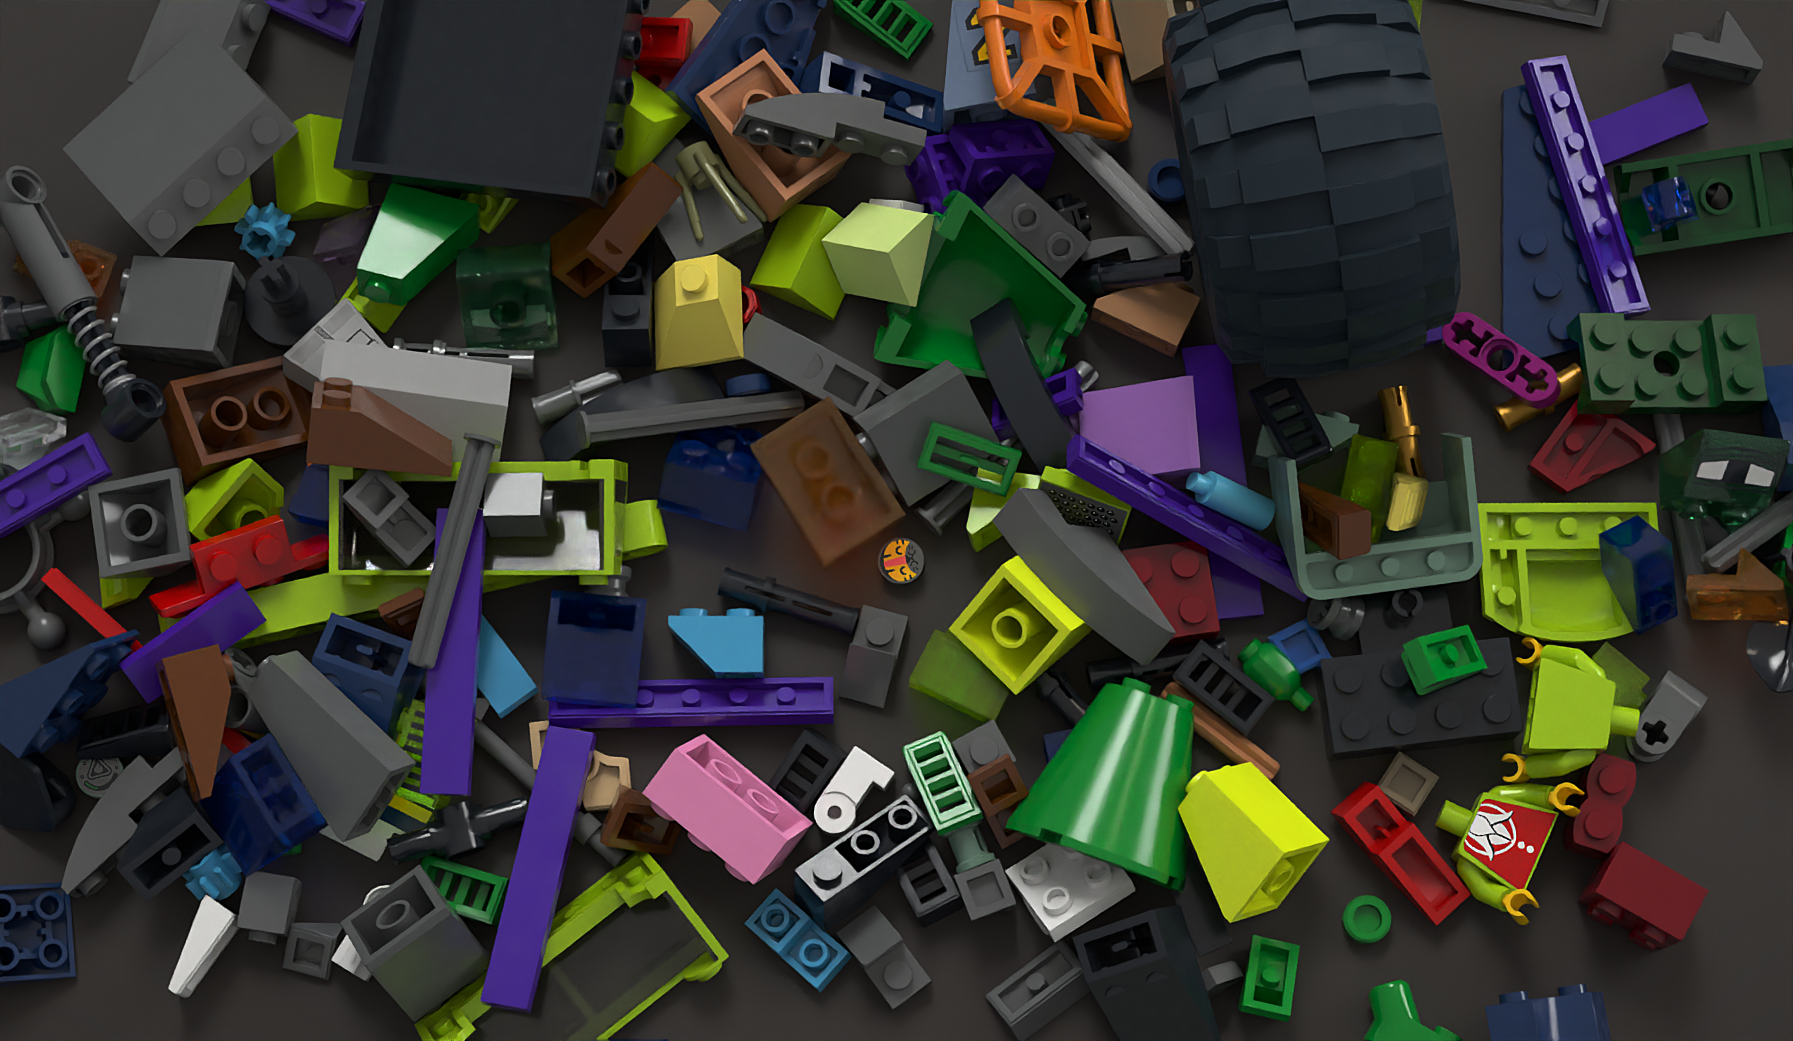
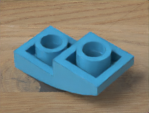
[477,614,539,718]
[744,888,852,993]

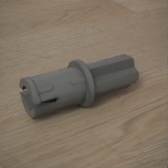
[531,369,623,426]

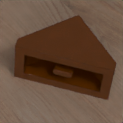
[600,784,682,856]

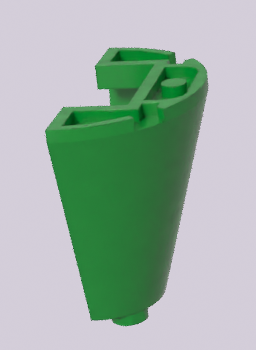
[874,190,1088,379]
[1005,677,1194,893]

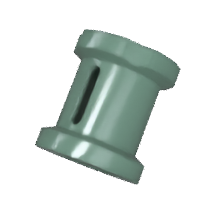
[941,819,996,874]

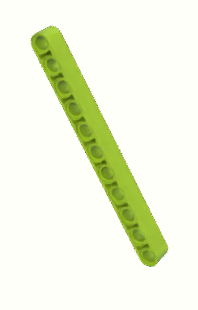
[158,500,668,649]

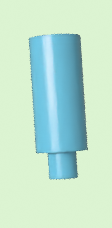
[1186,471,1275,531]

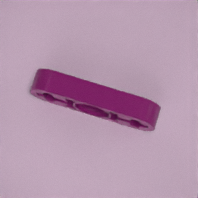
[1442,312,1561,409]

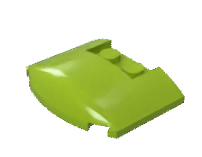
[1478,503,1666,643]

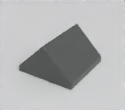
[88,468,192,579]

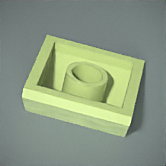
[821,202,935,307]

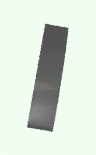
[992,487,1176,665]

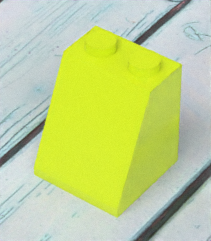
[949,555,1092,695]
[1177,762,1330,923]

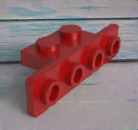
[149,514,340,619]

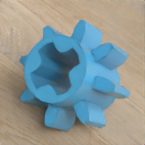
[234,202,296,261]
[182,842,244,900]

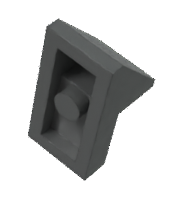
[1662,11,1763,85]
[838,604,909,709]
[836,905,932,1011]

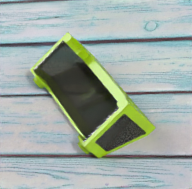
[329,459,628,585]
[414,851,729,1041]

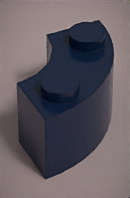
[1485,984,1611,1041]

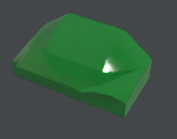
[16,321,88,417]

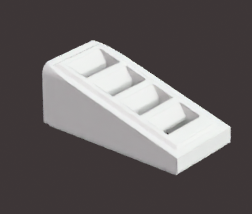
[168,895,239,998]

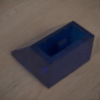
[656,426,776,532]
[541,590,647,709]
[200,733,329,877]

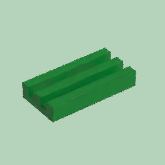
[916,421,1022,498]

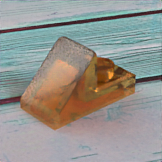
[1686,548,1789,621]

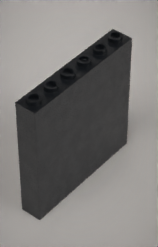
[333,0,651,210]

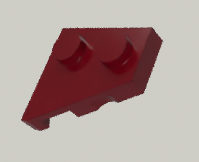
[1526,397,1656,496]

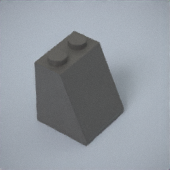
[109,255,247,372]
[340,864,490,1022]

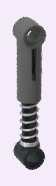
[0,165,166,443]

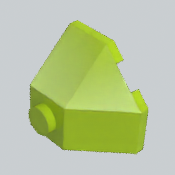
[185,458,284,542]

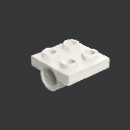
[1005,844,1136,942]

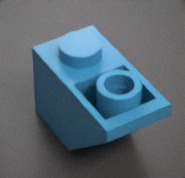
[668,608,765,679]

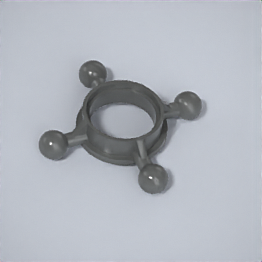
[0,490,91,650]

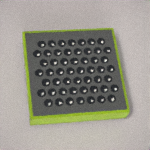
[1038,466,1132,547]

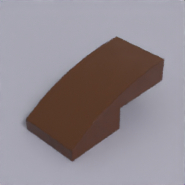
[965,753,1029,850]

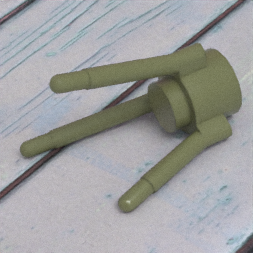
[673,141,767,241]

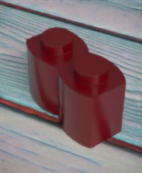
[1563,752,1636,860]

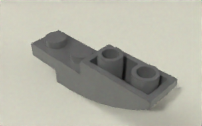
[732,93,927,166]
[743,312,897,421]
[61,746,188,899]

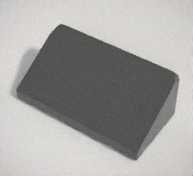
[985,938,1091,1041]

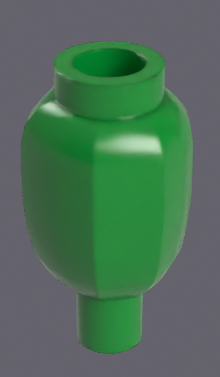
[1236,637,1314,712]

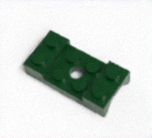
[1613,138,1793,257]
[1566,313,1768,414]

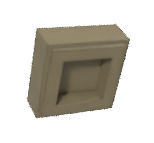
[1377,751,1439,818]

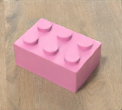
[642,734,813,885]

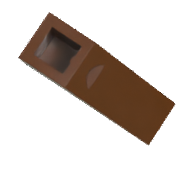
[550,161,683,299]

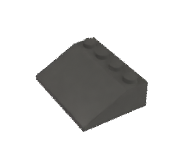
[62,23,298,257]

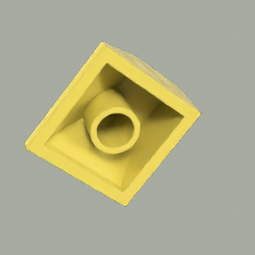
[654,254,744,372]

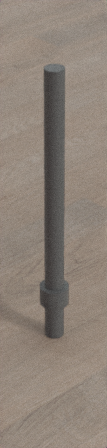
[418,671,628,868]

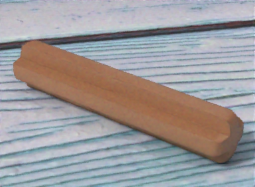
[1159,682,1280,781]

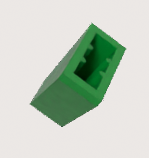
[357,182,481,306]

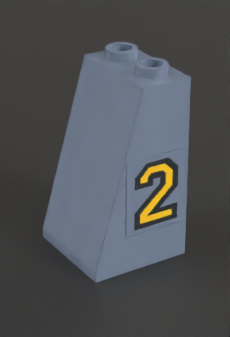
[942,0,1036,134]

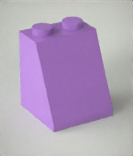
[1067,376,1200,489]

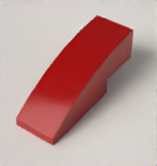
[1330,781,1471,926]

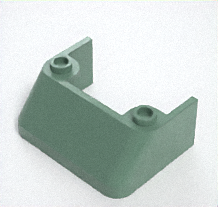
[1268,432,1483,600]

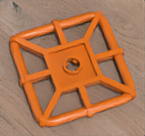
[976,0,1133,142]

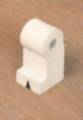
[814,746,895,837]

